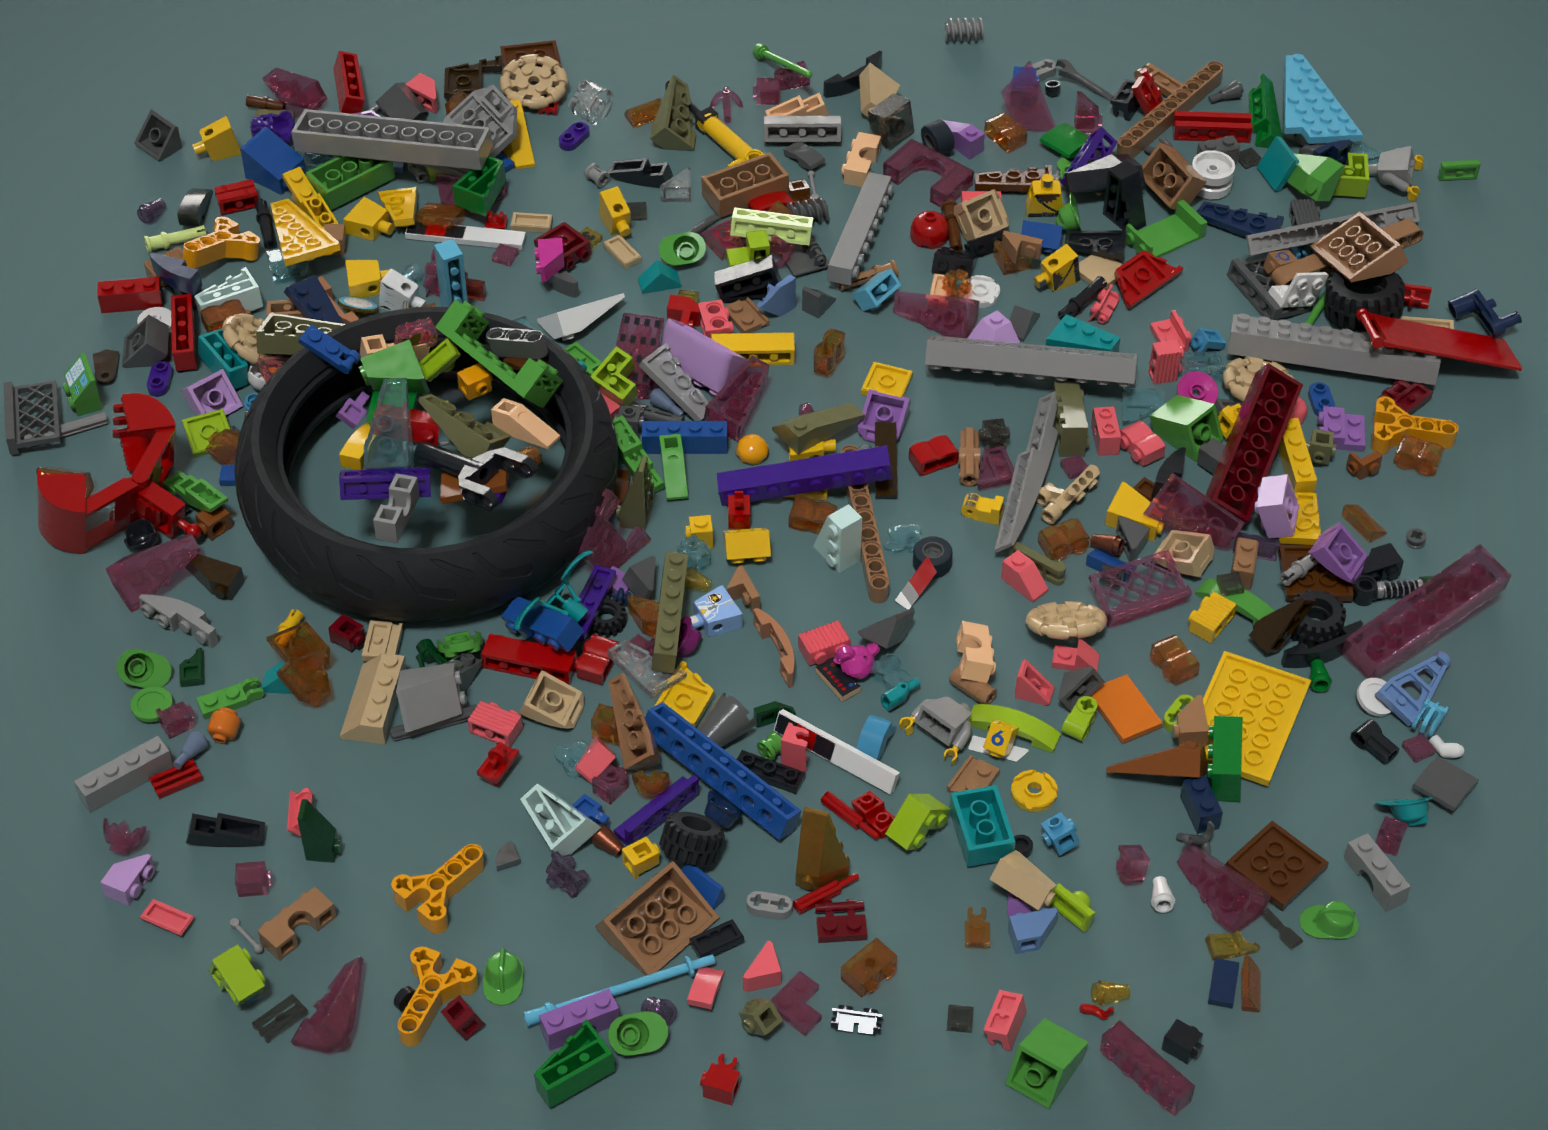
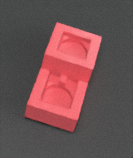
[687,967,724,1010]

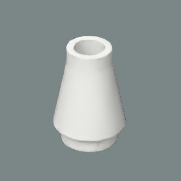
[1151,876,1175,913]

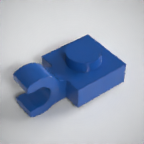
[571,794,610,828]

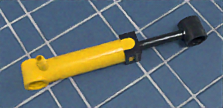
[665,80,764,168]

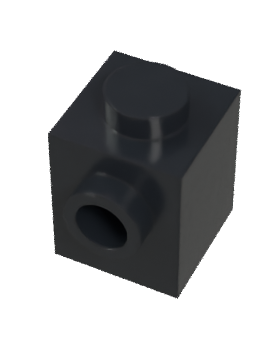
[1161,1019,1204,1065]

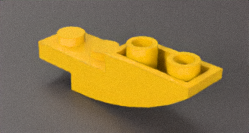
[282,167,339,229]

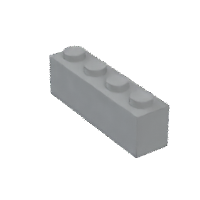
[764,116,841,142]
[74,736,173,813]

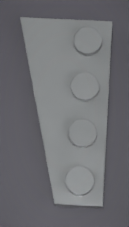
[639,343,713,421]

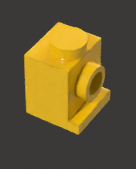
[622,837,661,879]

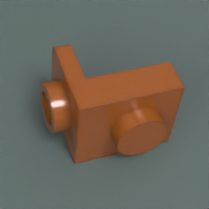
[1346,451,1383,480]

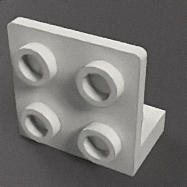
[1268,272,1329,308]

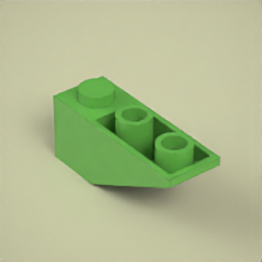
[659,434,688,500]

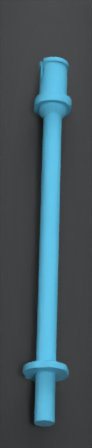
[523,954,715,1027]

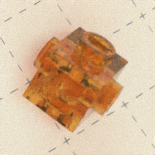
[941,268,973,299]

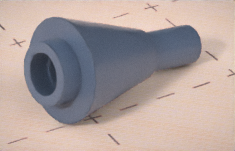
[649,388,685,416]
[173,732,208,769]

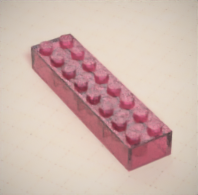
[1342,544,1511,679]

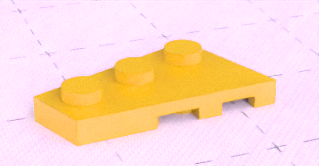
[378,187,418,227]
[1278,492,1321,545]

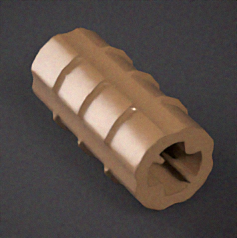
[949,666,997,704]

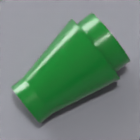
[1309,659,1332,692]

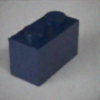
[1180,775,1223,834]

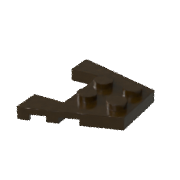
[444,55,502,102]

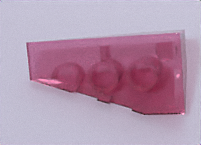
[262,68,328,110]
[893,291,979,338]
[106,533,201,612]
[1177,844,1272,934]
[291,956,364,1054]

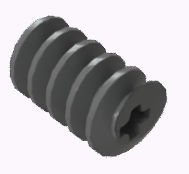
[786,197,829,223]

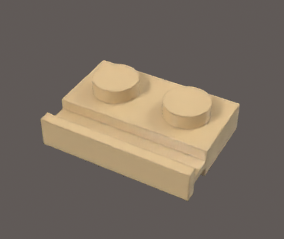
[362,620,403,661]

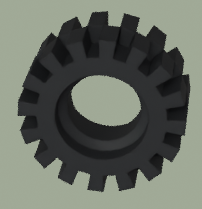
[590,596,626,638]

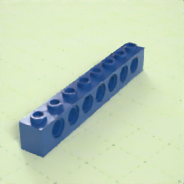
[646,702,802,840]

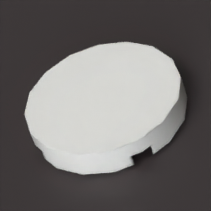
[960,275,1000,308]

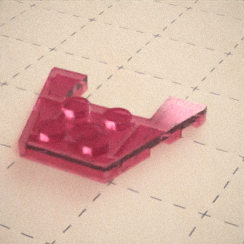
[578,489,651,570]

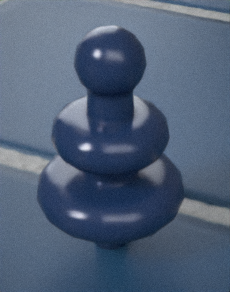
[611,588,641,606]

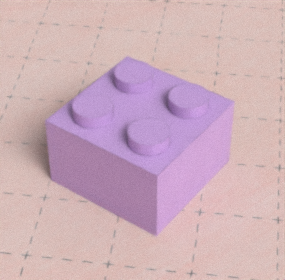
[1255,474,1299,539]

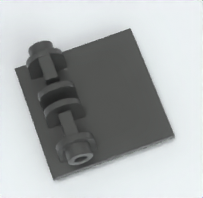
[779,235,829,277]

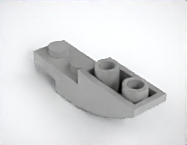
[139,594,219,648]

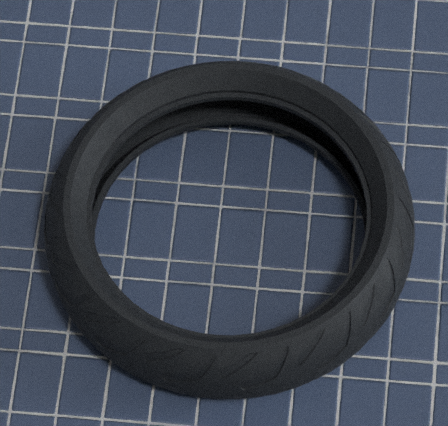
[234,307,618,622]

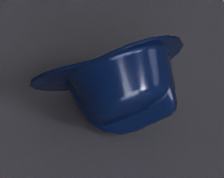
[704,790,742,828]

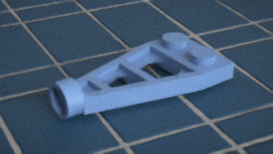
[1375,651,1451,727]

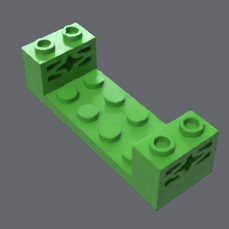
[435,299,563,408]

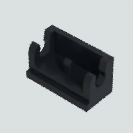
[1110,80,1140,121]

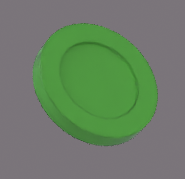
[130,686,173,722]

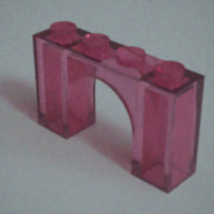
[883,139,974,208]

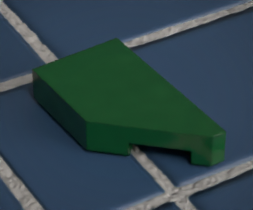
[179,647,204,687]
[754,701,796,728]

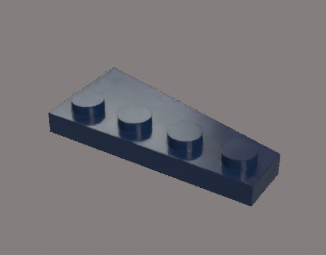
[1197,201,1284,237]
[284,275,344,324]

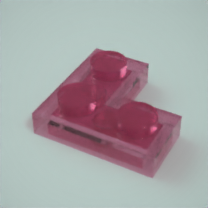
[771,971,822,1036]

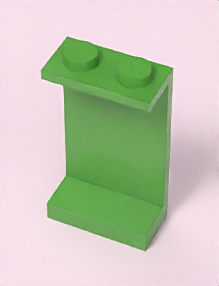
[1126,200,1207,257]

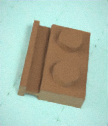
[724,296,769,333]
[947,754,1000,793]

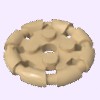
[500,54,568,109]
[222,314,292,368]
[1222,357,1294,402]
[1026,601,1107,639]

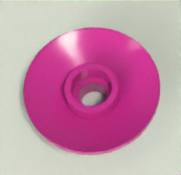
[1177,371,1218,404]

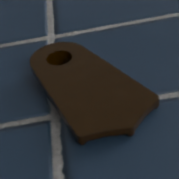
[93,349,119,384]

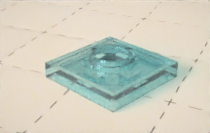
[1180,351,1226,375]

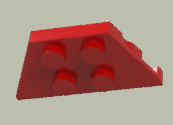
[1114,250,1184,310]

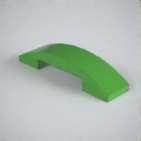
[1195,578,1275,626]

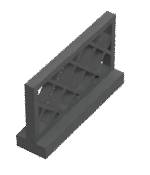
[1227,257,1313,321]
[3,380,61,455]

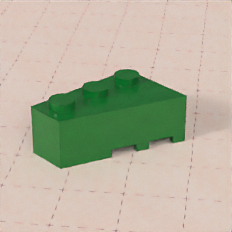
[452,155,506,217]
[1207,716,1243,802]
[534,1019,615,1108]

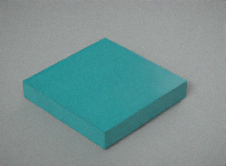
[1257,136,1299,192]

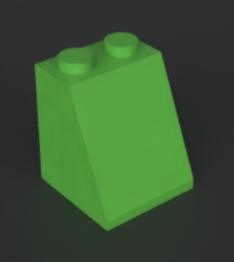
[359,340,430,394]
[1150,395,1224,461]
[1005,1018,1089,1109]

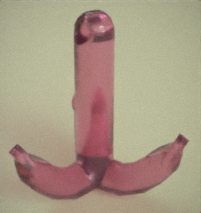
[710,86,743,123]
[770,235,794,268]

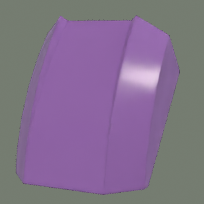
[857,389,911,442]
[1308,522,1368,585]

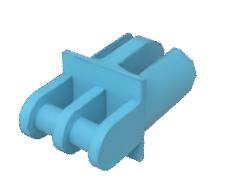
[1411,698,1450,737]

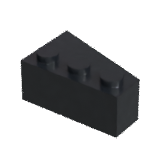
[1103,160,1146,231]

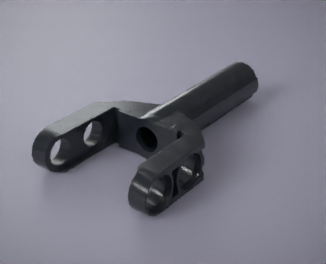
[414,441,538,511]

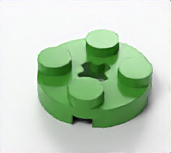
[436,631,483,657]

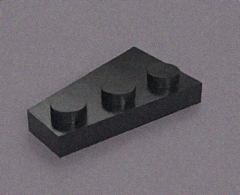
[1065,230,1126,260]

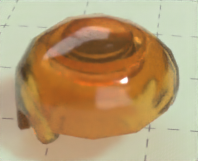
[632,769,670,797]

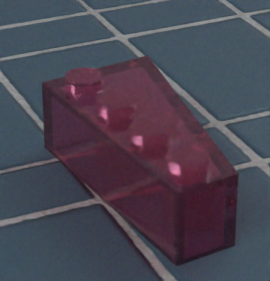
[704,355,770,442]
[1143,473,1244,550]

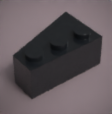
[714,254,782,301]

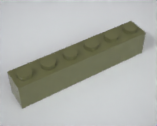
[651,551,688,673]

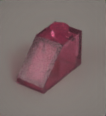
[1074,91,1103,133]

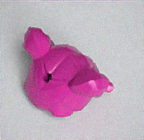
[833,642,880,679]

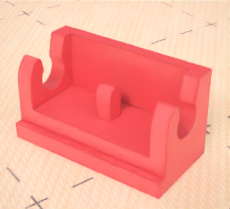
[781,723,809,772]
[983,990,1027,1051]

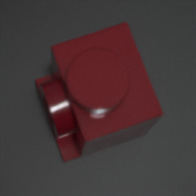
[328,614,365,651]
[440,995,485,1041]

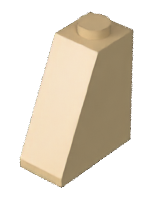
[859,63,900,123]
[990,850,1057,910]

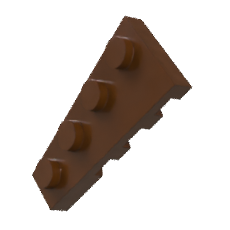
[974,165,1053,193]

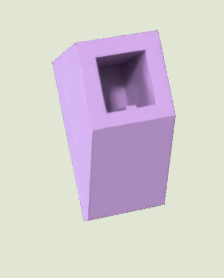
[100,854,155,906]

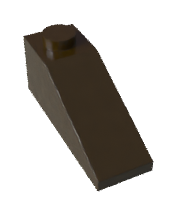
[181,549,245,601]
[1249,597,1316,653]

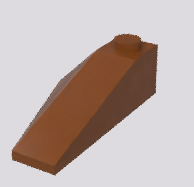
[1106,742,1208,777]

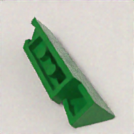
[1249,73,1283,148]

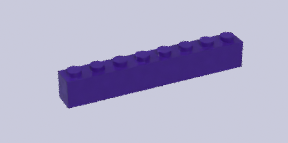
[717,446,893,506]

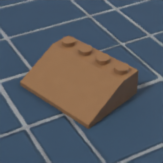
[1310,212,1408,282]
[595,861,719,976]

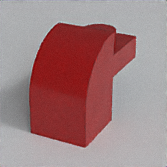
[667,295,700,329]

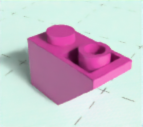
[534,238,564,282]

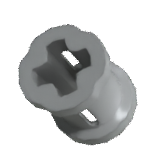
[584,163,610,188]

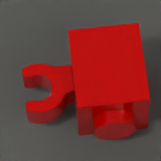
[728,491,750,529]
[700,1053,740,1106]

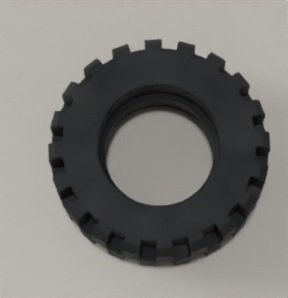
[1325,271,1405,332]

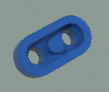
[1308,382,1335,416]

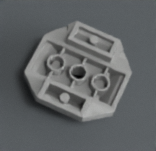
[443,84,517,157]

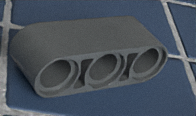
[486,327,548,359]

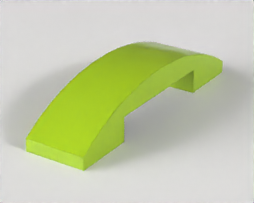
[970,704,1061,753]

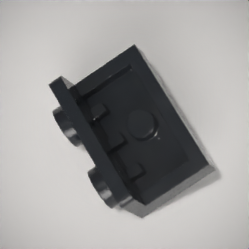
[931,247,977,280]

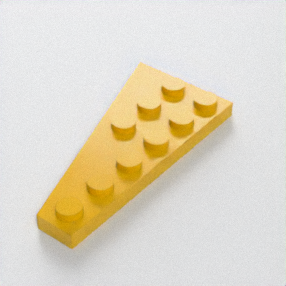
[270,198,341,267]

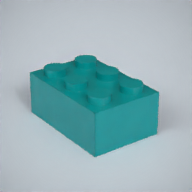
[949,785,1016,867]

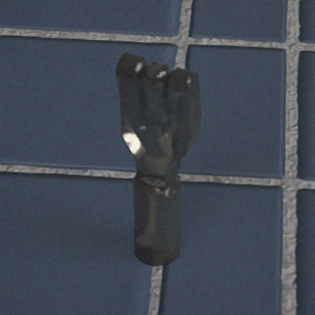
[1261,908,1303,950]

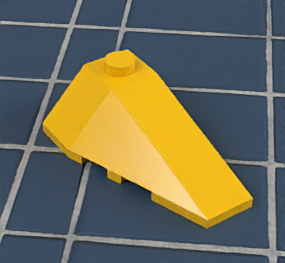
[502,100,535,169]

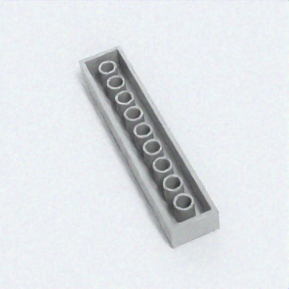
[291,109,493,170]
[1227,313,1441,385]
[925,335,1138,387]

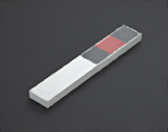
[405,221,526,250]
[774,709,900,794]

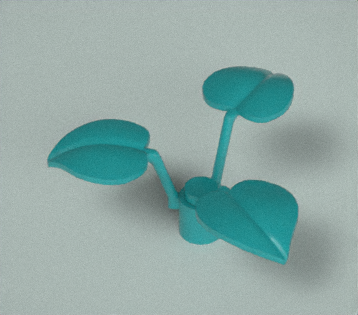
[513,550,593,631]

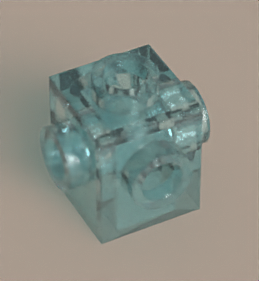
[677,534,711,574]

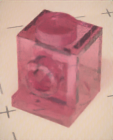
[156,701,195,739]
[592,764,629,805]
[1116,845,1150,884]

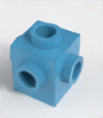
[1040,812,1080,856]

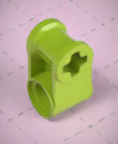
[1061,696,1098,742]

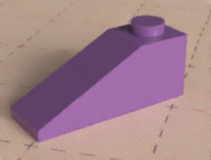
[943,120,985,160]

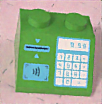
[62,352,103,416]

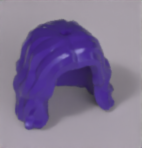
[250,110,295,144]

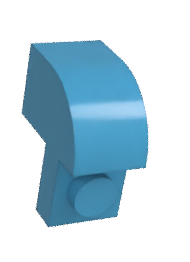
[856,715,896,760]

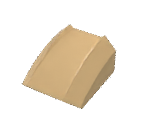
[954,189,1009,241]
[1151,530,1214,577]
[519,670,584,729]

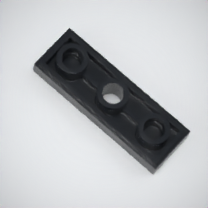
[737,750,806,795]

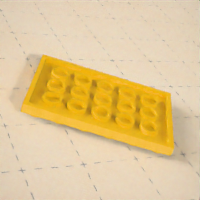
[1203,651,1311,787]

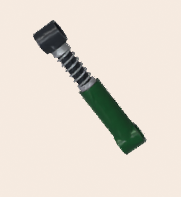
[1353,569,1498,606]

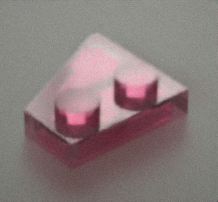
[977,446,1014,490]

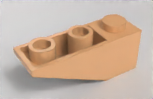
[491,398,560,449]

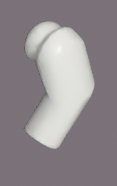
[1429,735,1464,758]

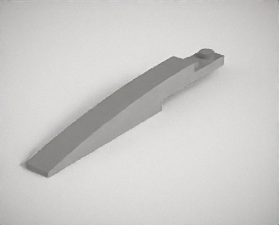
[1246,202,1420,255]
[994,391,1058,552]

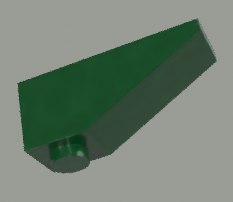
[297,799,342,863]

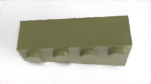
[256,313,345,355]
[1052,381,1089,457]

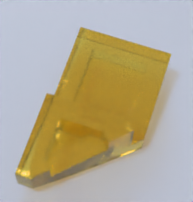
[1205,930,1260,960]

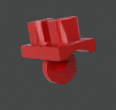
[1404,283,1432,308]
[477,741,520,787]

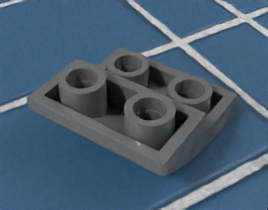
[1412,756,1479,811]

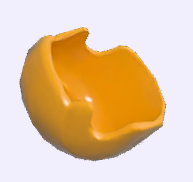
[735,434,769,465]

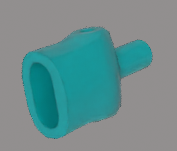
[880,678,921,711]

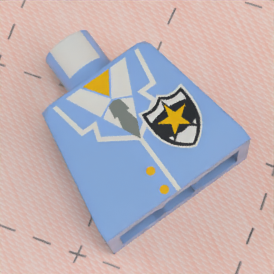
[690,585,743,637]

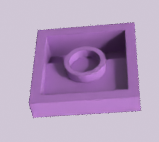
[1317,406,1365,452]

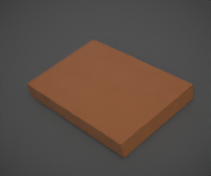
[440,469,508,504]

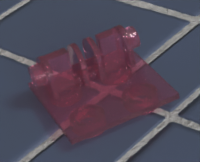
[423,242,442,297]

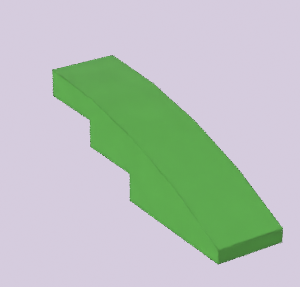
[613,415,665,493]
[163,471,228,512]

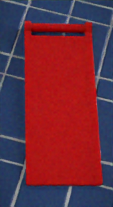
[1356,308,1522,371]

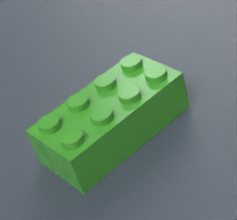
[306,156,395,210]

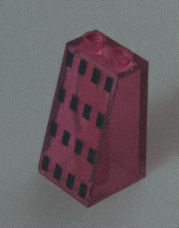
[616,313,664,400]

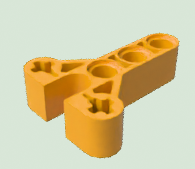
[182,217,261,268]
[1371,396,1459,455]
[391,844,485,934]
[398,946,479,1047]

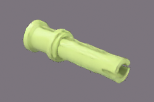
[144,225,207,254]

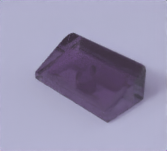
[1233,532,1280,561]

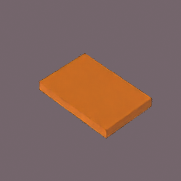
[1090,674,1163,744]

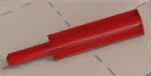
[821,791,880,840]
[793,873,859,914]

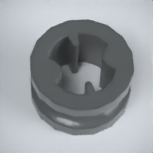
[1406,528,1426,549]

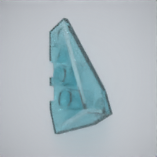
[364,378,414,470]

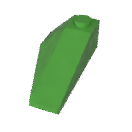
[1287,153,1345,202]

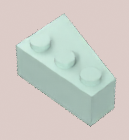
[194,267,263,326]
[813,504,862,573]
[520,784,601,858]

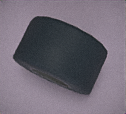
[921,119,955,157]
[913,536,953,578]

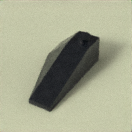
[1064,154,1145,193]

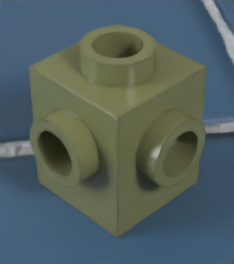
[1306,429,1336,465]
[738,998,783,1036]

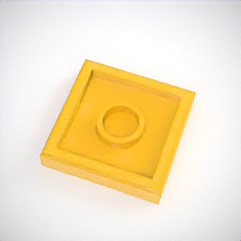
[861,362,913,397]

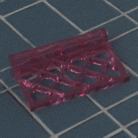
[1088,549,1192,628]

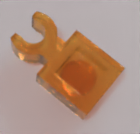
[964,907,990,948]

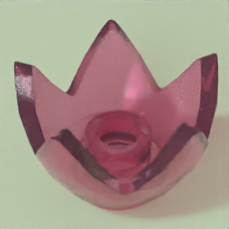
[103,818,146,853]

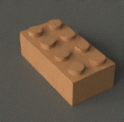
[701,152,789,218]

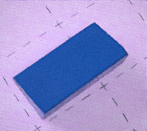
[1086,549,1135,583]
[682,864,724,910]

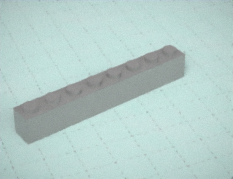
[827,172,894,286]

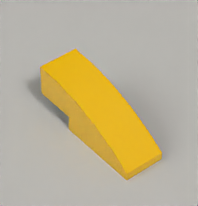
[339,423,384,470]

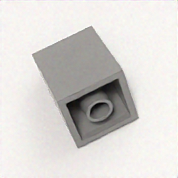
[396,663,467,732]

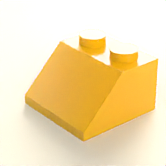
[723,527,771,563]

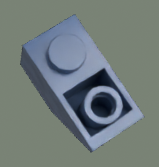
[1008,907,1058,954]

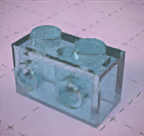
[266,249,313,280]

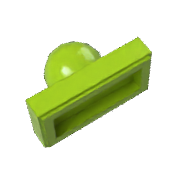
[419,337,461,382]
[1051,883,1095,932]

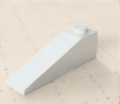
[537,293,625,341]

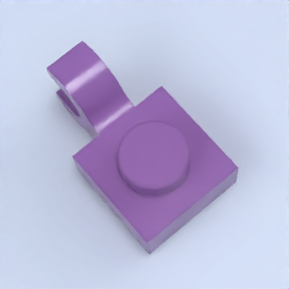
[336,391,370,429]

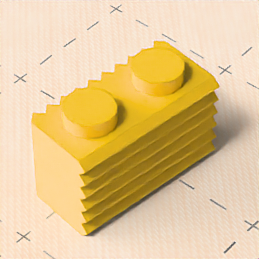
[1188,591,1237,643]

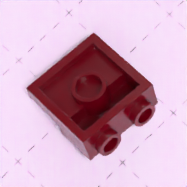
[534,221,591,272]

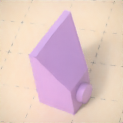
[968,310,1020,343]
[180,369,243,416]

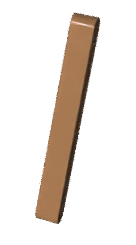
[1116,61,1224,158]
[1271,218,1424,286]
[841,445,889,603]

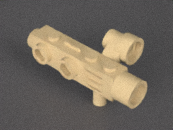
[1035,464,1100,524]

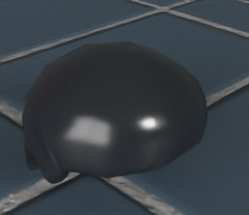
[124,520,158,553]

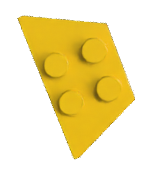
[655,661,714,727]

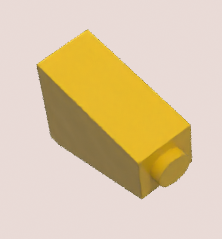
[1105,482,1165,542]

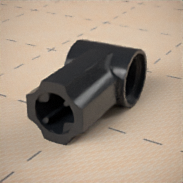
[1351,719,1400,764]

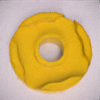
[1011,770,1058,812]

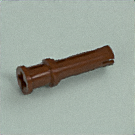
[941,200,963,253]

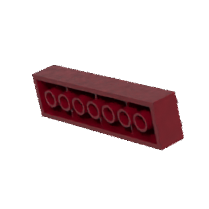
[1200,363,1303,530]

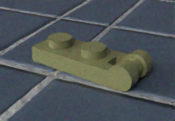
[1008,541,1066,586]

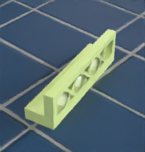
[730,207,813,246]

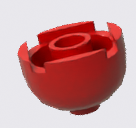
[910,211,949,250]

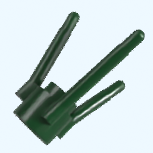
[416,639,449,668]

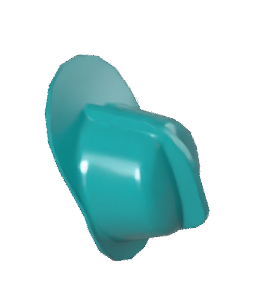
[1375,797,1433,826]

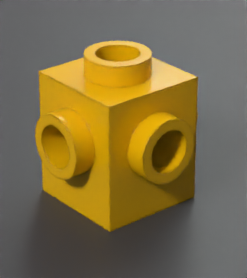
[1218,403,1242,439]

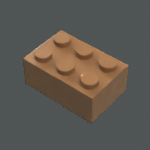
[1142,142,1207,210]

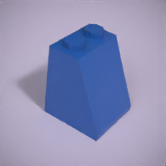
[240,127,306,195]

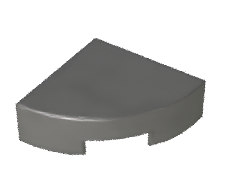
[496,841,520,871]

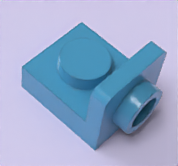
[1189,328,1227,356]

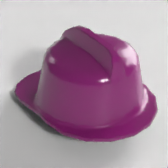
[677,616,702,657]

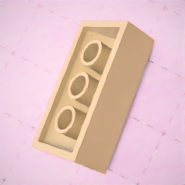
[340,653,407,745]

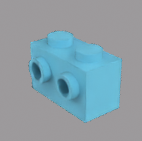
[852,269,902,311]

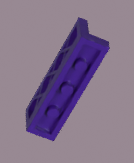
[1060,126,1118,187]
[339,467,431,500]
[578,565,616,641]
[614,775,699,846]

